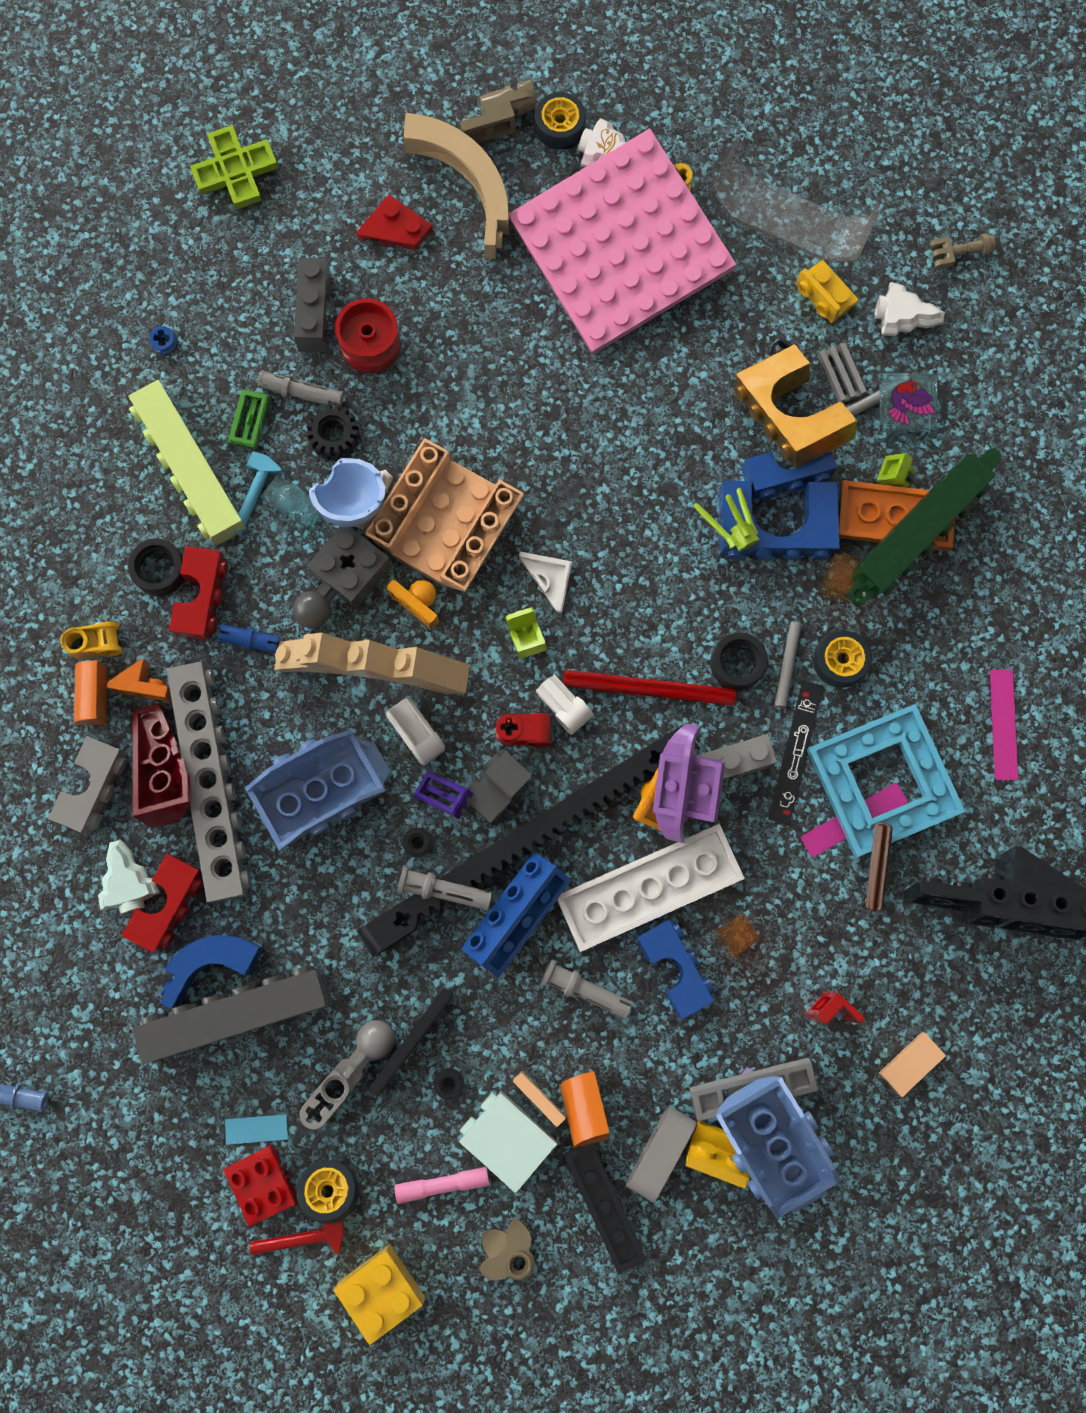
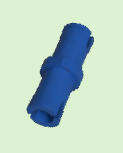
[218,623,280,654]

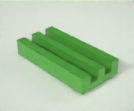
[228,389,271,451]

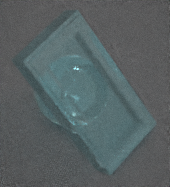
[260,474,320,531]

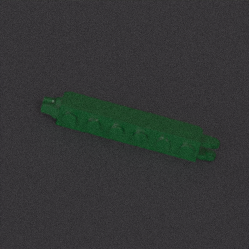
[845,448,1002,608]

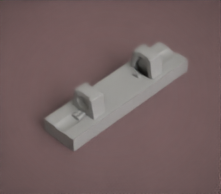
[689,1058,817,1121]

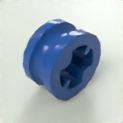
[149,326,178,354]

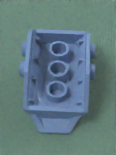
[245,730,391,850]
[716,1076,842,1219]

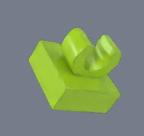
[876,453,915,487]

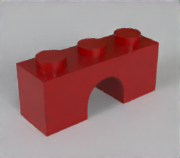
[169,546,228,642]
[121,854,204,953]

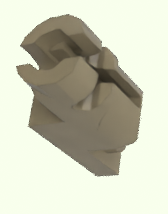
[460,79,537,143]

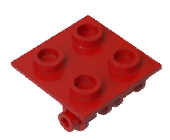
[223,1144,298,1227]

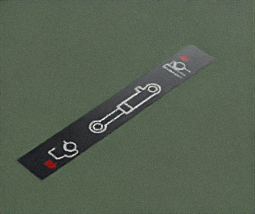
[768,680,823,825]

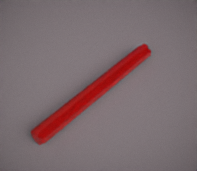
[563,670,737,706]

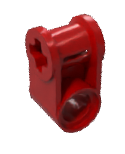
[495,713,551,747]

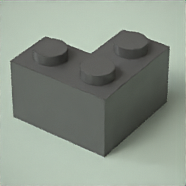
[465,751,532,825]

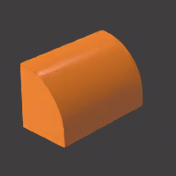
[74,660,107,726]
[560,1071,610,1148]

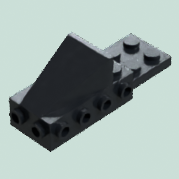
[903,846,1086,941]

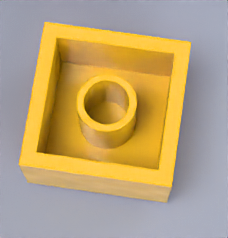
[333,1244,425,1346]

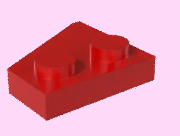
[356,194,433,250]

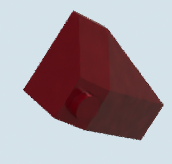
[132,703,191,829]

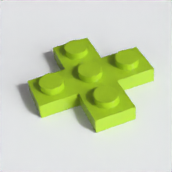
[190,125,278,210]

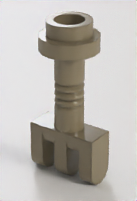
[930,233,995,269]

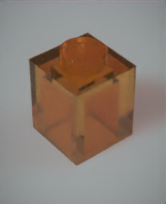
[818,553,860,602]
[713,913,761,956]

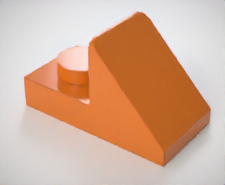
[106,659,172,703]

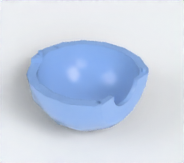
[309,458,385,527]

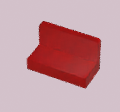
[805,991,865,1025]

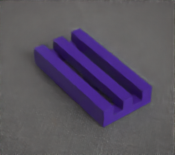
[413,770,474,819]

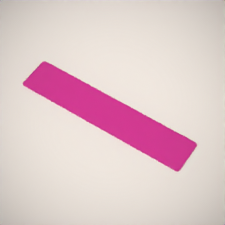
[990,670,1018,780]
[801,783,908,857]

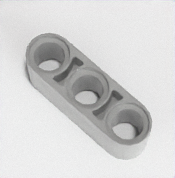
[626,1105,696,1203]

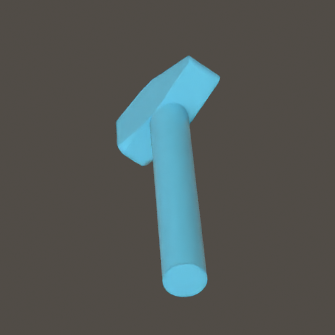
[235,451,283,537]

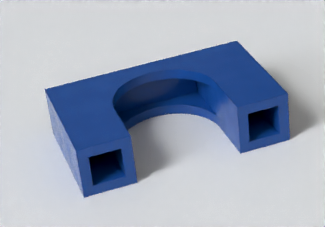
[719,481,840,560]

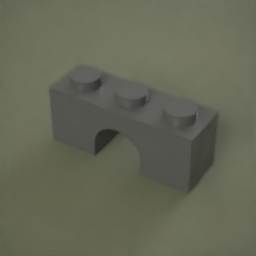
[294,258,331,352]

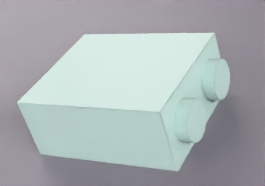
[459,1091,557,1193]

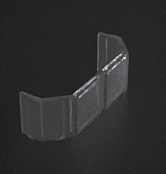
[709,140,881,262]

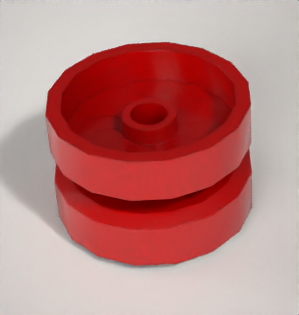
[335,298,401,373]

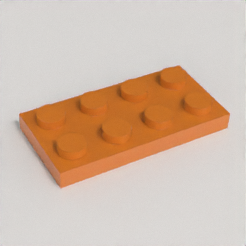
[838,480,955,551]

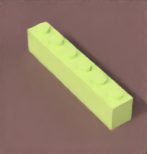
[128,380,246,546]

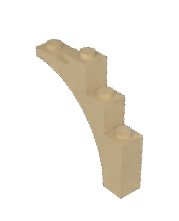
[274,633,470,695]

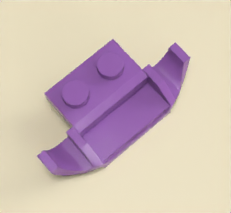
[653,723,726,843]

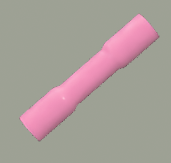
[394,1167,490,1204]

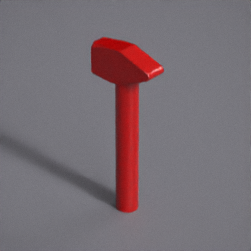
[250,1220,345,1255]

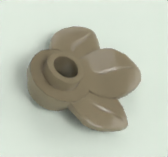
[479,1218,535,1281]

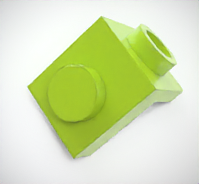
[506,607,547,659]

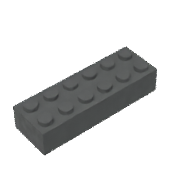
[132,965,334,1065]

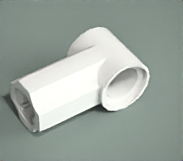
[536,674,594,735]

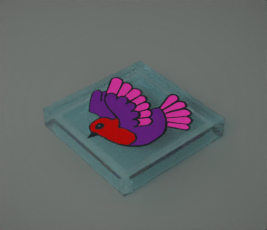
[880,373,937,433]

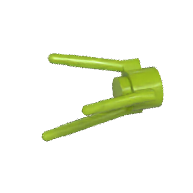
[694,488,760,552]

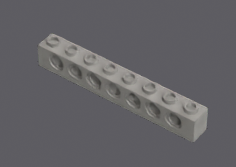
[166,662,252,904]

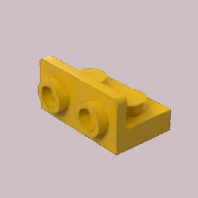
[796,259,859,324]
[686,1121,750,1189]

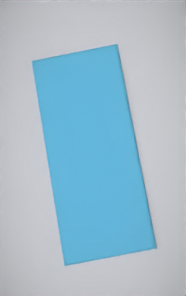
[225,1114,288,1145]

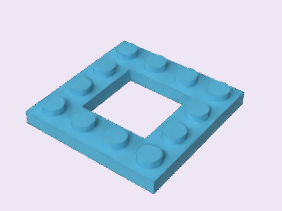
[806,704,965,858]

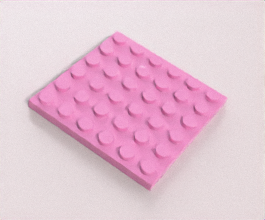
[508,128,737,355]

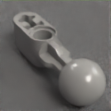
[300,1020,395,1129]

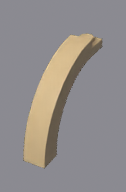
[404,113,509,259]

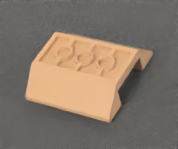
[365,438,524,592]

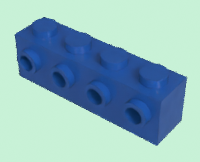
[461,852,571,978]

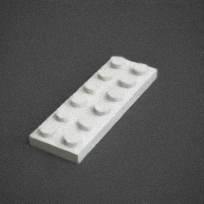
[557,824,745,952]

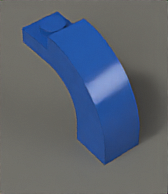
[160,935,264,1009]

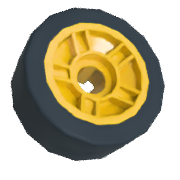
[535,92,586,150]
[813,630,872,688]
[297,1160,359,1224]

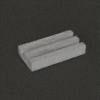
[817,342,867,403]

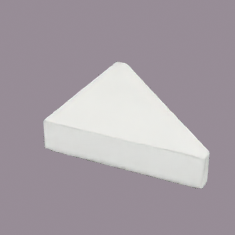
[519,552,572,615]

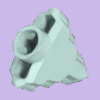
[98,840,161,915]

